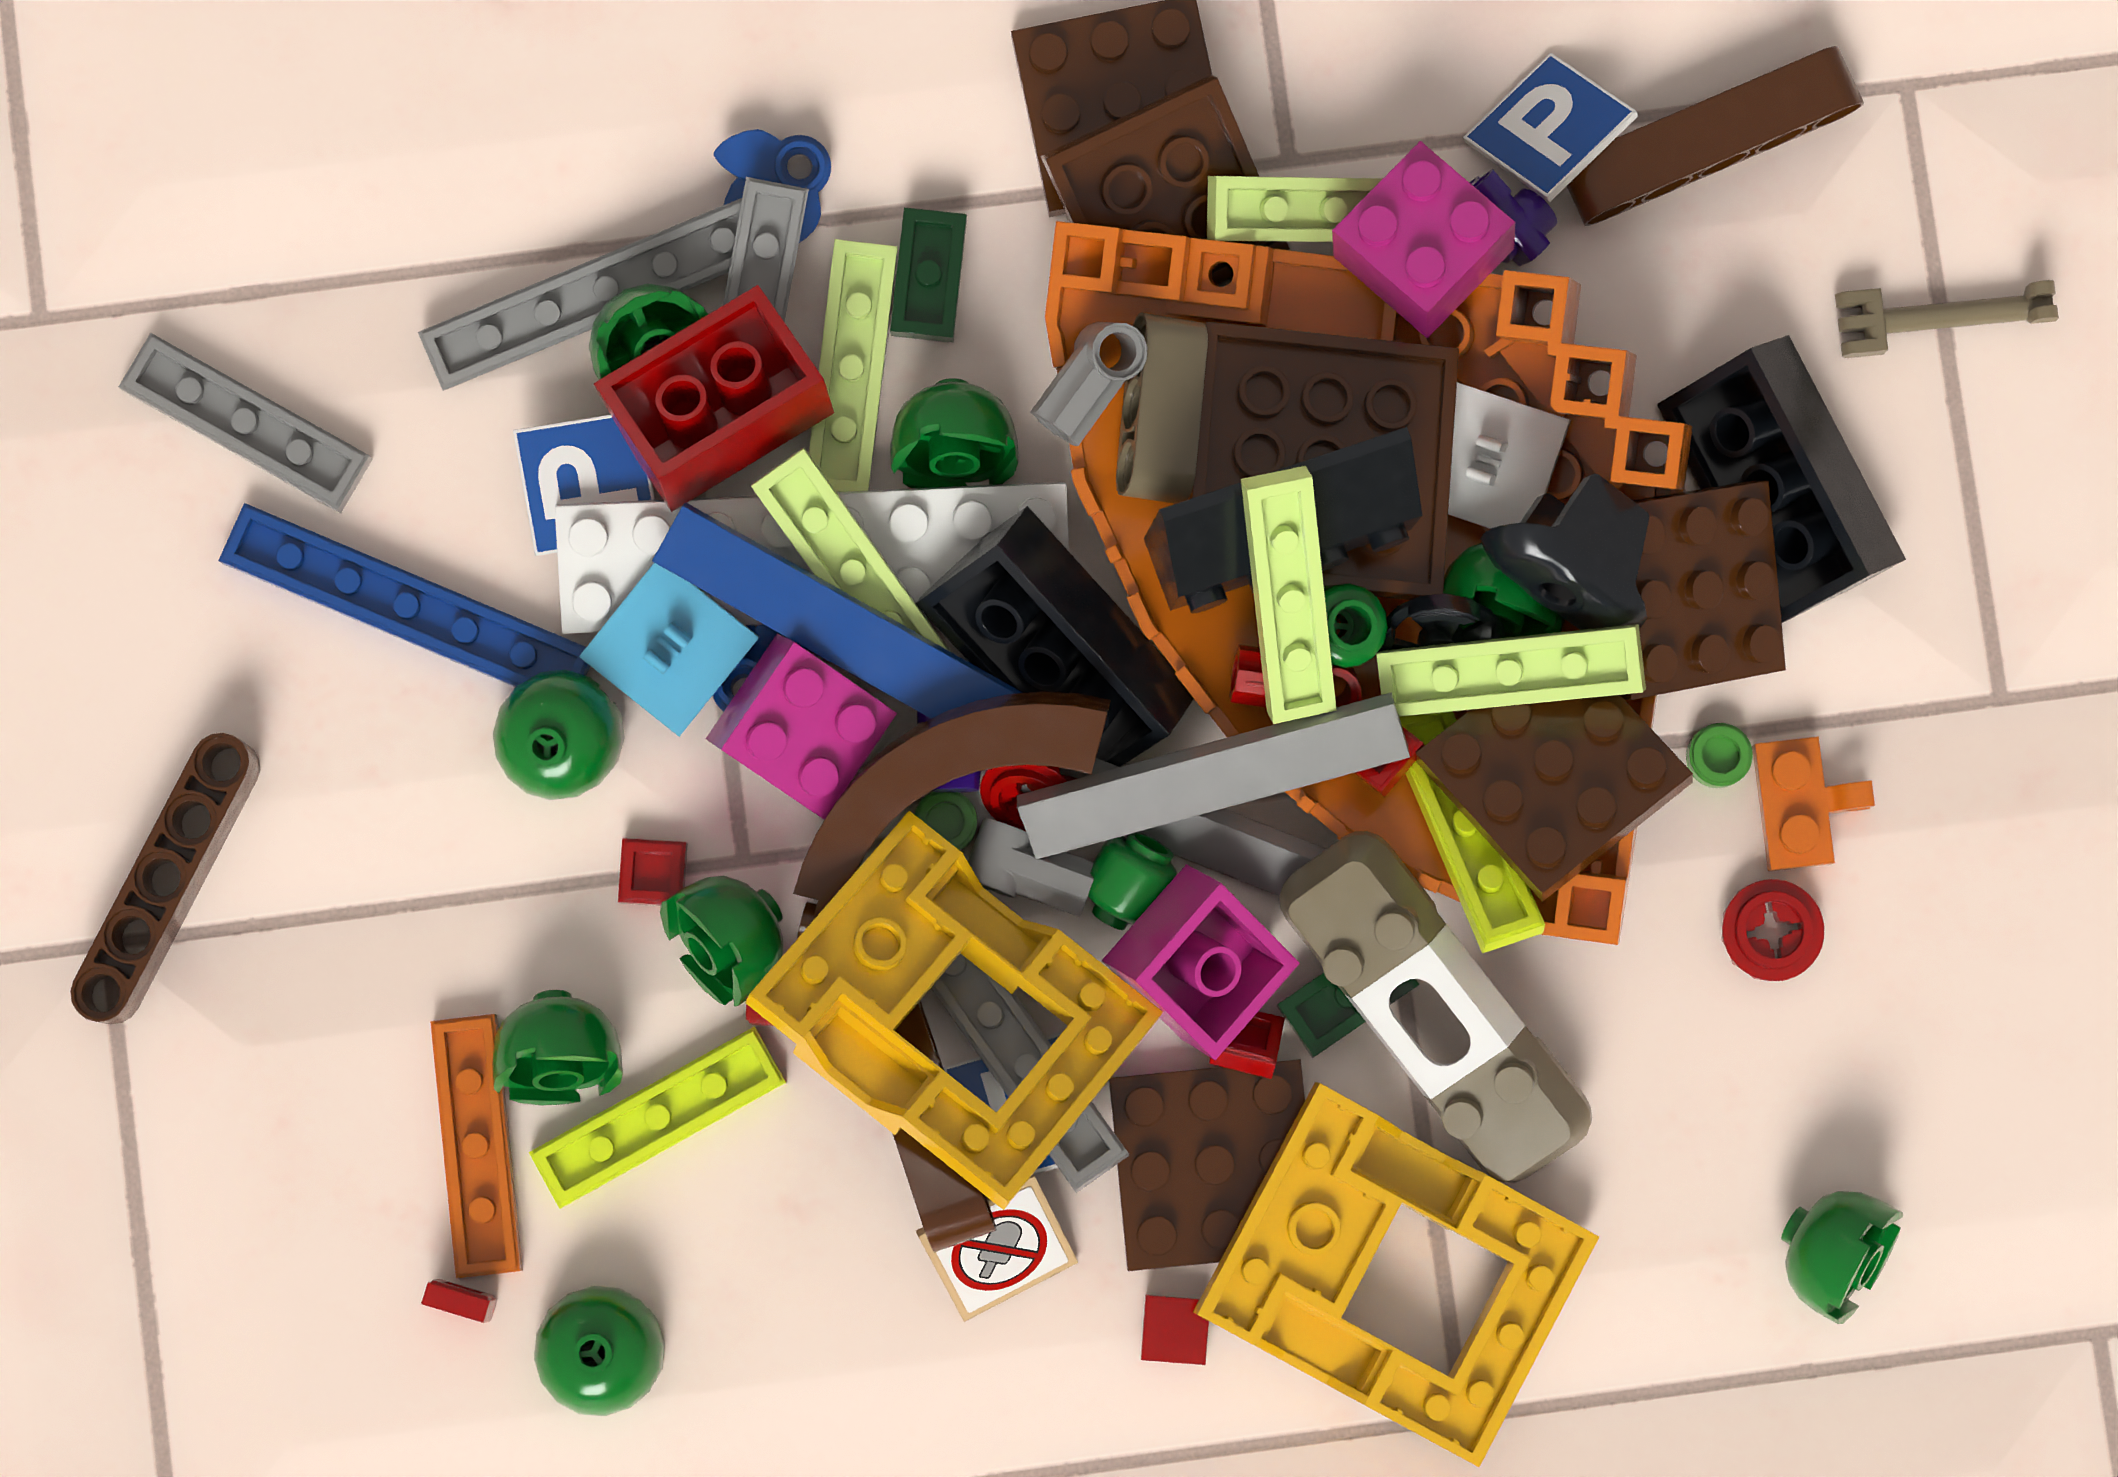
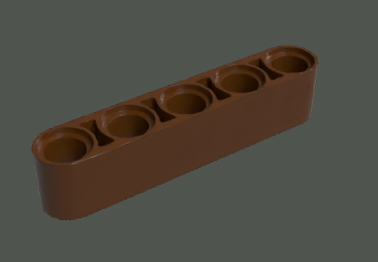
[1567,46,1864,226]
[70,733,260,1025]
[892,1000,997,1253]

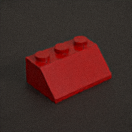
[594,285,834,512]

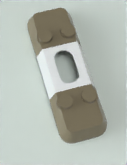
[1279,831,1592,1183]

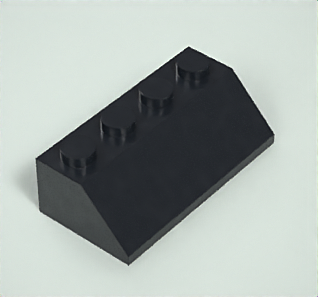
[1657,335,1906,623]
[1144,427,1423,614]
[915,506,1194,767]

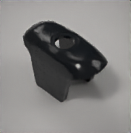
[1480,474,1649,630]

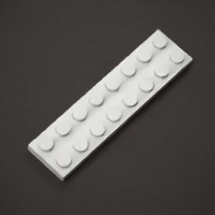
[555,481,1069,634]

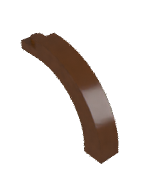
[793,692,1111,939]

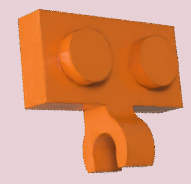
[1752,736,1875,872]

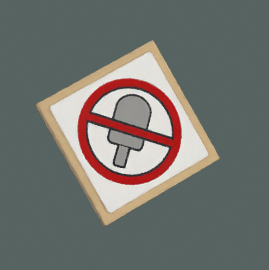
[916,1174,1078,1322]

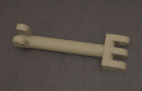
[1835,280,2059,358]

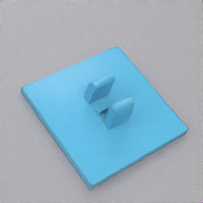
[579,563,759,737]

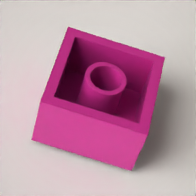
[1332,141,1516,338]
[705,633,897,820]
[1101,864,1300,1060]

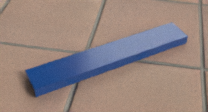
[652,502,1023,718]
[218,503,590,687]

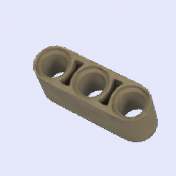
[1116,313,1208,504]

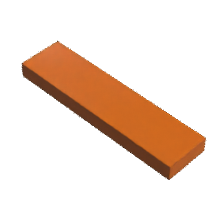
[430,1014,523,1279]

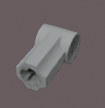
[1030,322,1148,446]
[968,818,1094,917]

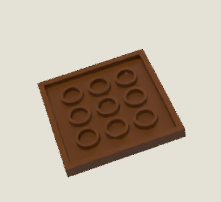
[1189,321,1459,600]

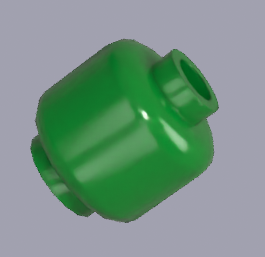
[1324,583,1388,668]
[1088,832,1177,930]

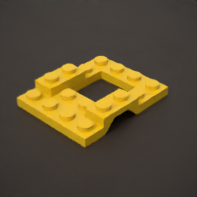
[745,811,1163,1210]
[1193,1082,1599,1467]

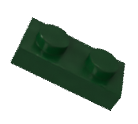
[890,207,967,343]
[1276,972,1420,1058]

